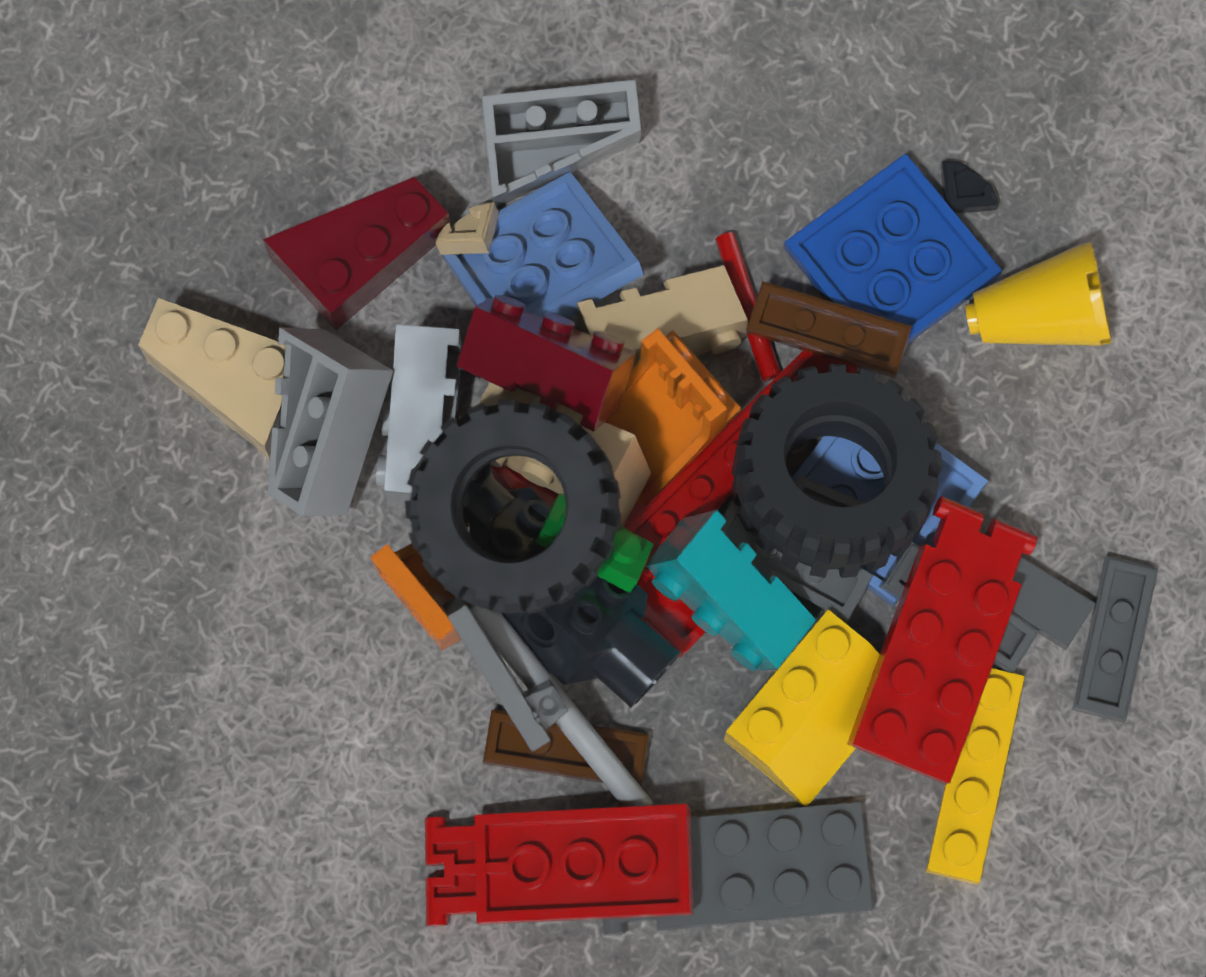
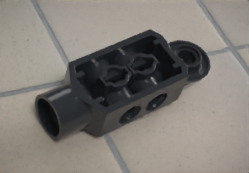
[414,456,681,708]

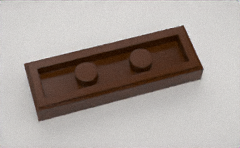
[746,281,912,379]
[483,710,649,786]

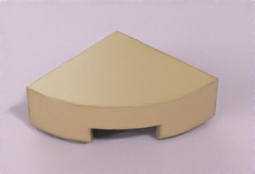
[436,202,499,255]

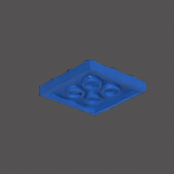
[784,153,1002,345]

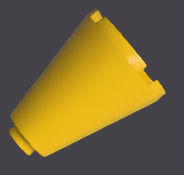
[965,242,1112,346]

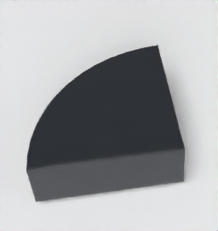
[940,161,998,214]

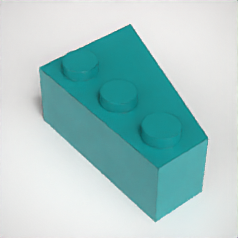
[645,510,816,671]

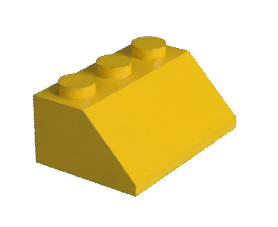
[724,609,880,807]

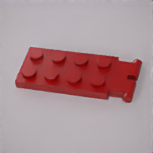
[847,496,1038,784]
[424,804,694,927]

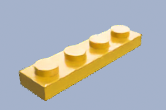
[925,668,1025,885]

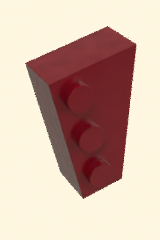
[263,177,450,330]
[457,295,637,432]

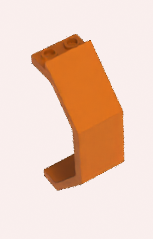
[370,328,741,651]

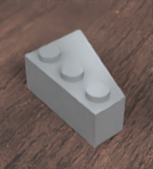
[481,80,641,207]
[376,324,463,504]
[268,327,393,516]

